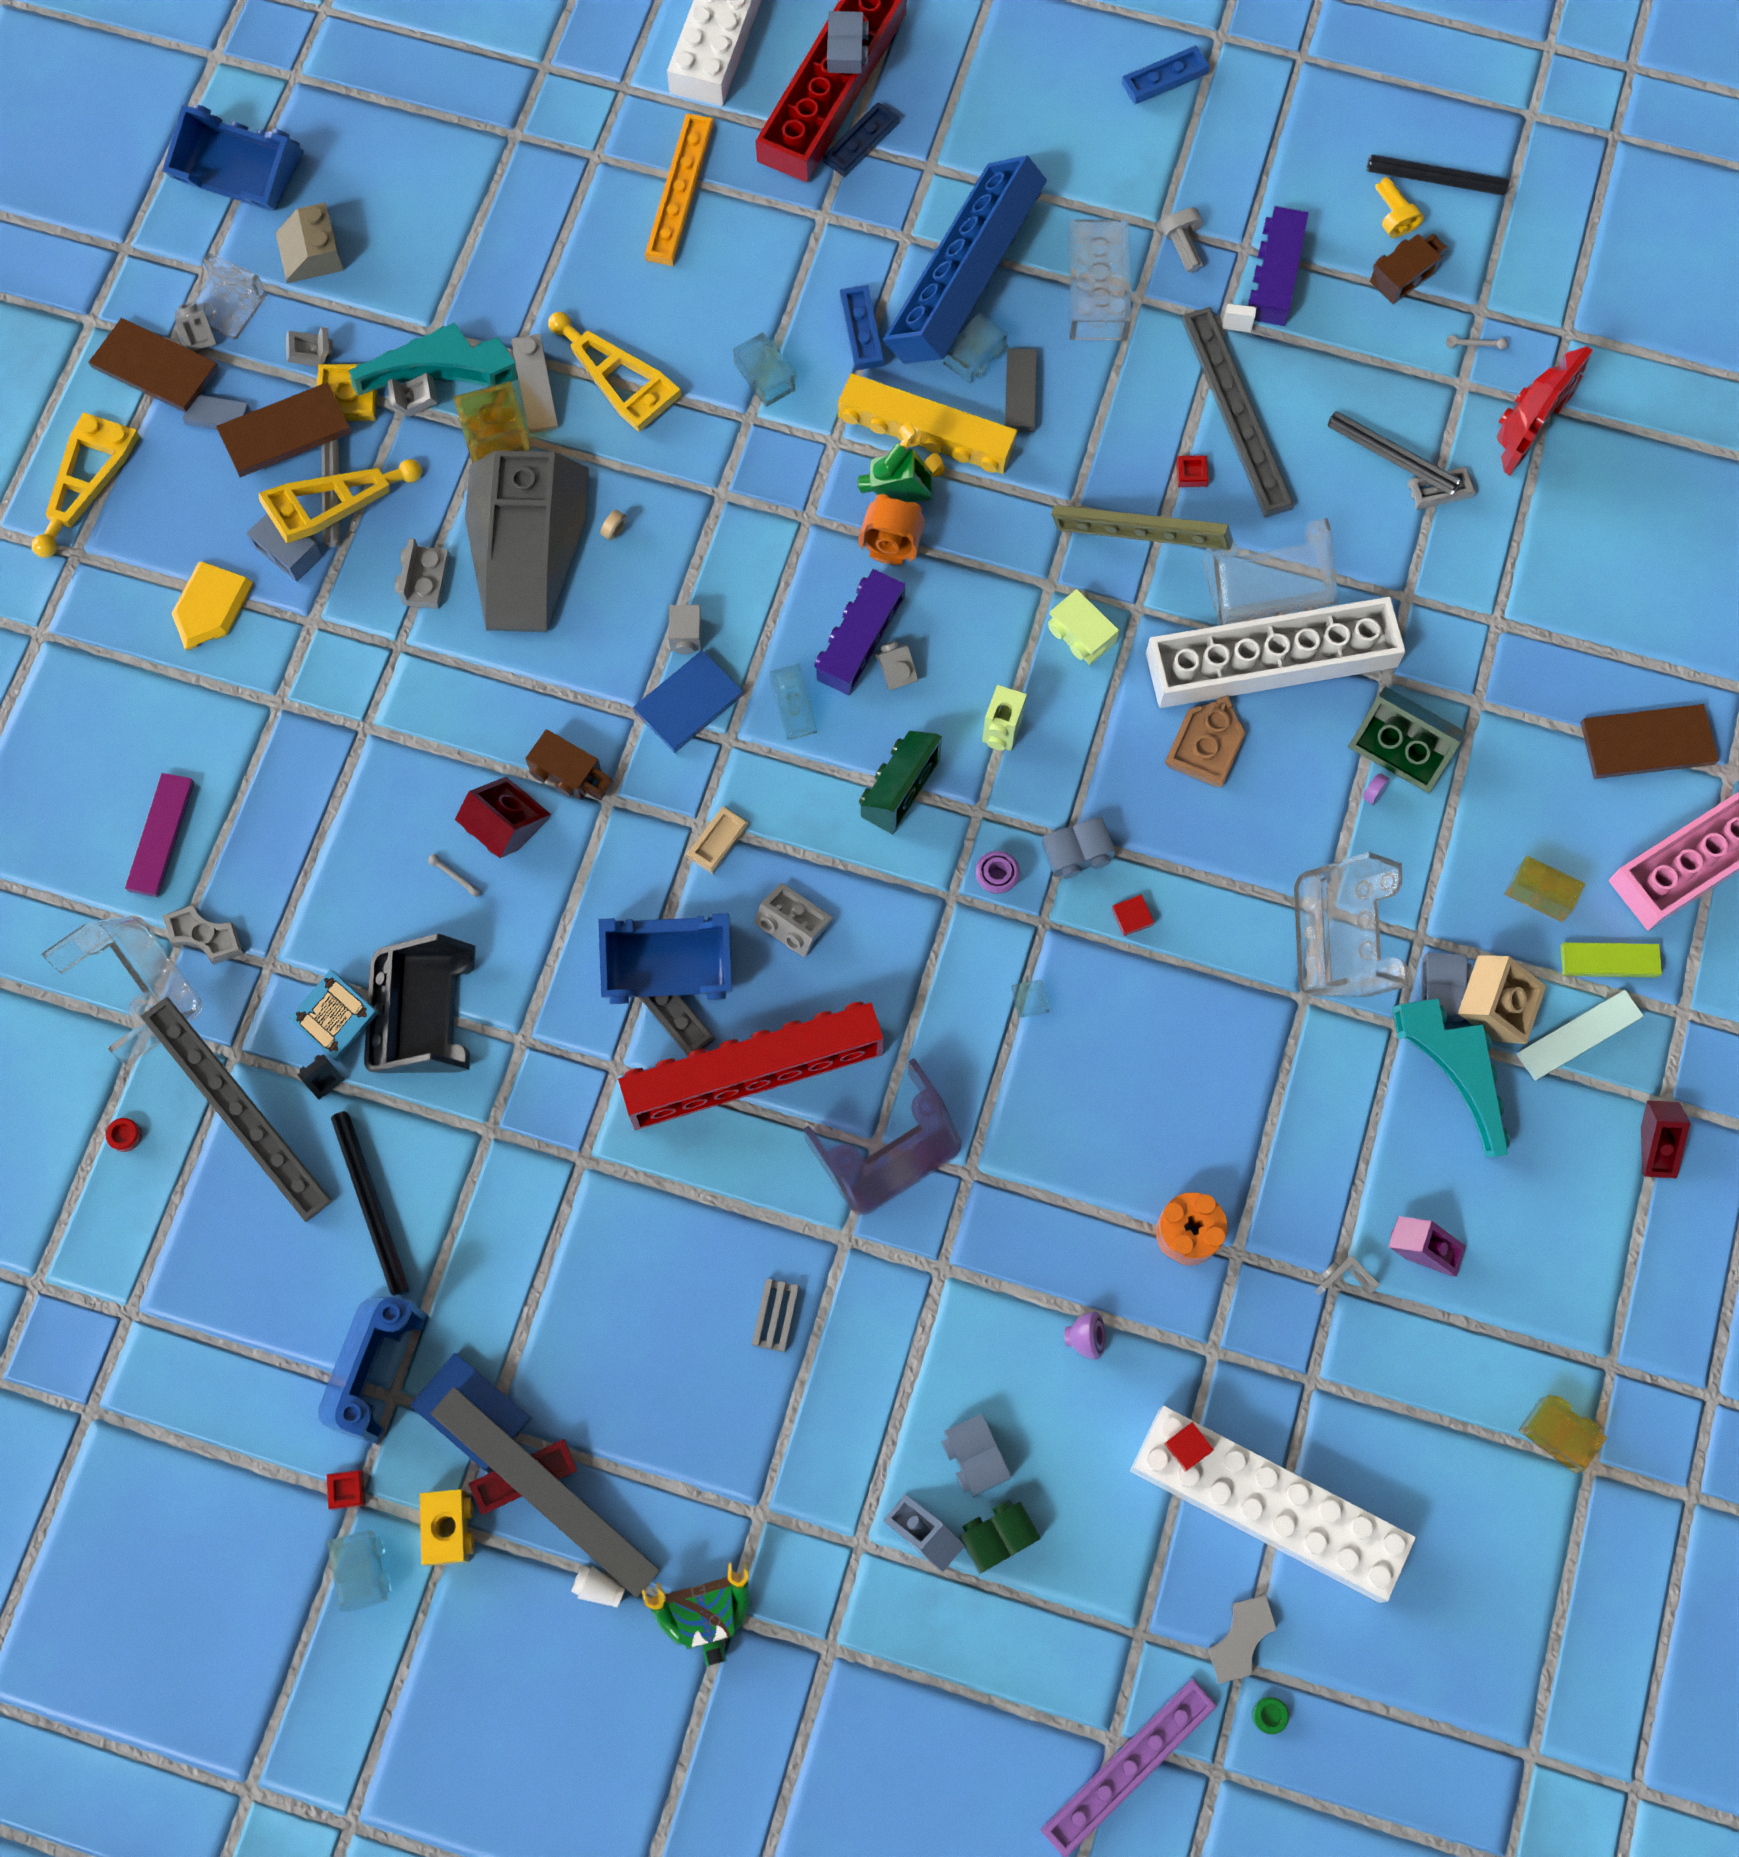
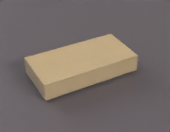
[686,806,749,875]

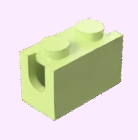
[1048,589,1119,665]
[982,685,1027,751]

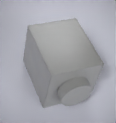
[668,605,702,654]

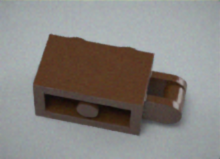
[1370,234,1449,305]
[525,729,614,800]

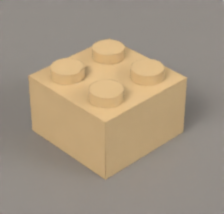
[1458,956,1546,1044]

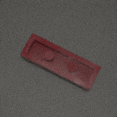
[468,1439,578,1515]

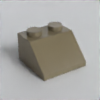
[276,202,344,283]

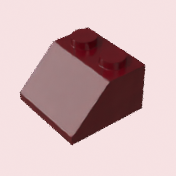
[454,776,551,858]

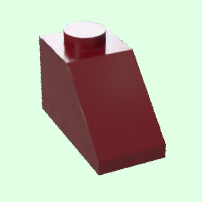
[1641,1100,1690,1179]

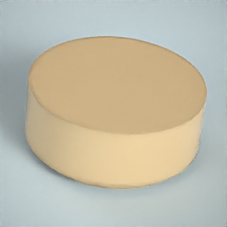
[600,509,627,541]

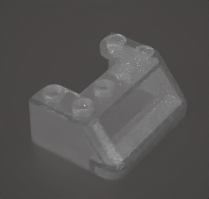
[1294,852,1409,997]

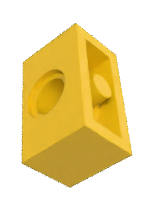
[420,1489,474,1566]

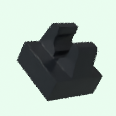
[297,1054,345,1100]

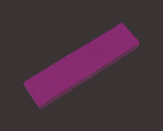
[125,773,195,898]

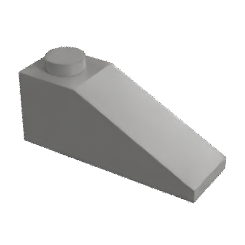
[511,334,558,434]

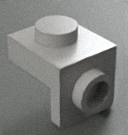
[286,327,333,367]
[387,373,438,417]
[874,640,919,690]

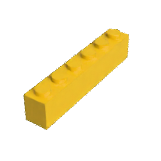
[838,373,1017,474]

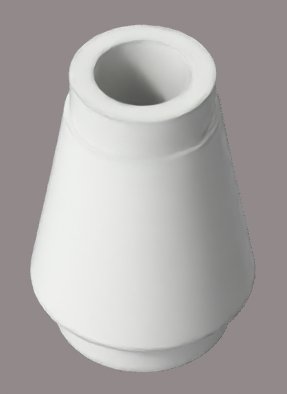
[571,1565,625,1608]

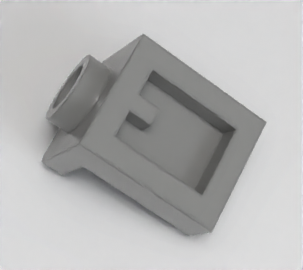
[175,302,216,351]

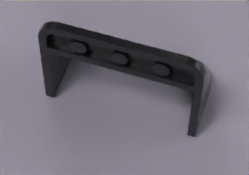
[364,934,476,1073]

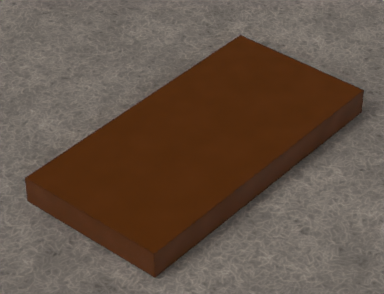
[88,318,220,412]
[216,382,352,478]
[1580,704,1719,779]

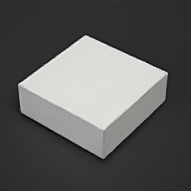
[1222,304,1256,333]

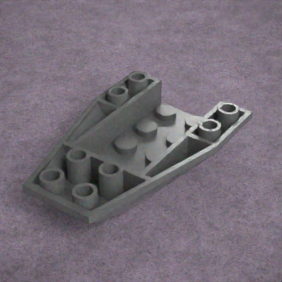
[465,451,589,632]

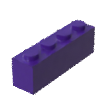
[1248,206,1309,326]
[814,569,905,696]

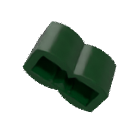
[959,1499,1041,1575]

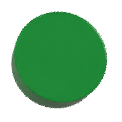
[1252,1697,1289,1734]

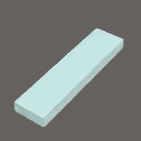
[1517,990,1643,1081]

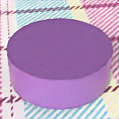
[1363,773,1391,805]

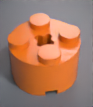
[858,494,925,565]
[1156,1192,1227,1266]

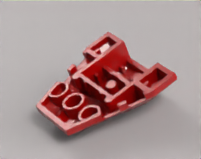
[1497,346,1593,476]

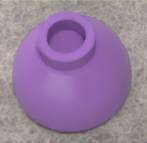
[976,851,1020,894]
[1064,1312,1106,1360]

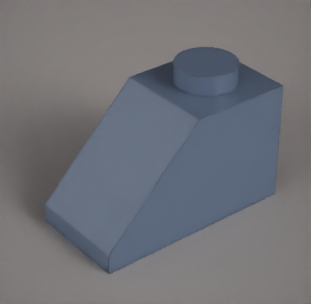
[883,1494,965,1573]

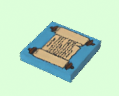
[289,970,379,1061]

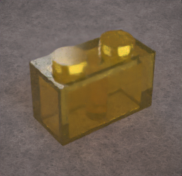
[1504,855,1585,922]
[1518,1394,1607,1473]

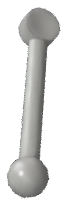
[1446,335,1508,350]
[428,854,481,897]

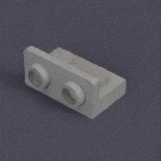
[395,538,450,609]
[754,882,833,957]

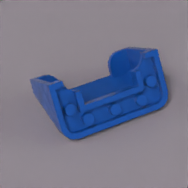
[598,913,732,1004]
[318,1297,428,1445]

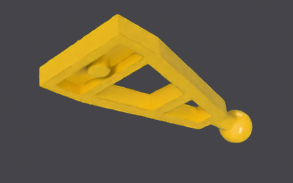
[548,311,682,432]
[32,412,140,558]
[259,459,422,544]

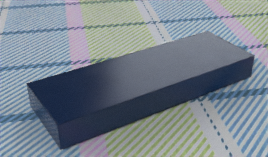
[823,102,899,178]

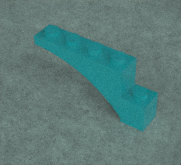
[349,322,517,396]
[1392,998,1510,1158]

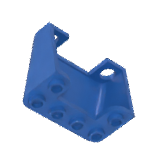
[162,104,304,211]

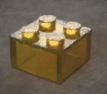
[453,381,531,463]

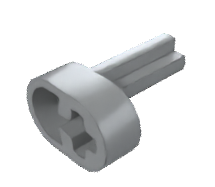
[1160,207,1203,274]

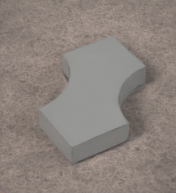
[162,905,244,965]
[1208,1595,1276,1684]

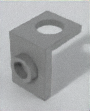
[1314,1256,1380,1296]

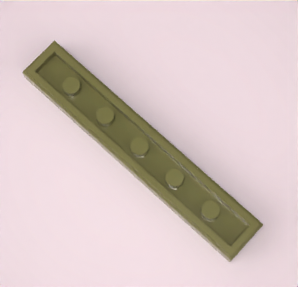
[1051,505,1233,550]

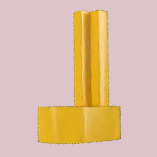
[1375,177,1424,239]

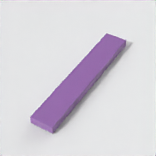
[1040,1679,1218,1857]

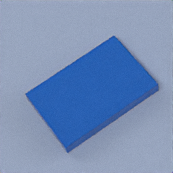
[633,650,743,753]
[409,1352,532,1472]

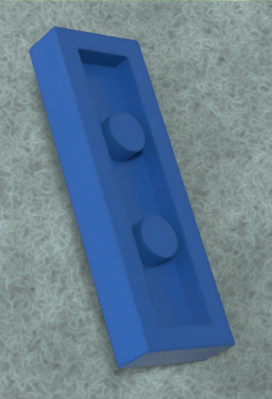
[1121,45,1210,104]
[840,285,884,371]

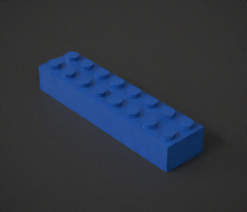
[883,155,1047,364]

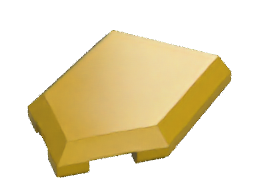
[171,562,254,651]

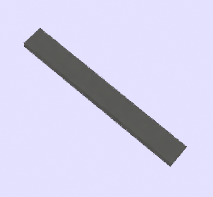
[1182,307,1294,518]
[140,996,333,1222]
[430,1387,660,1598]

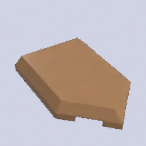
[1165,695,1246,787]

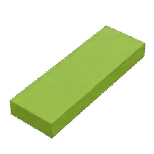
[1560,942,1662,978]

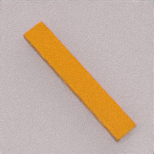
[645,113,714,266]

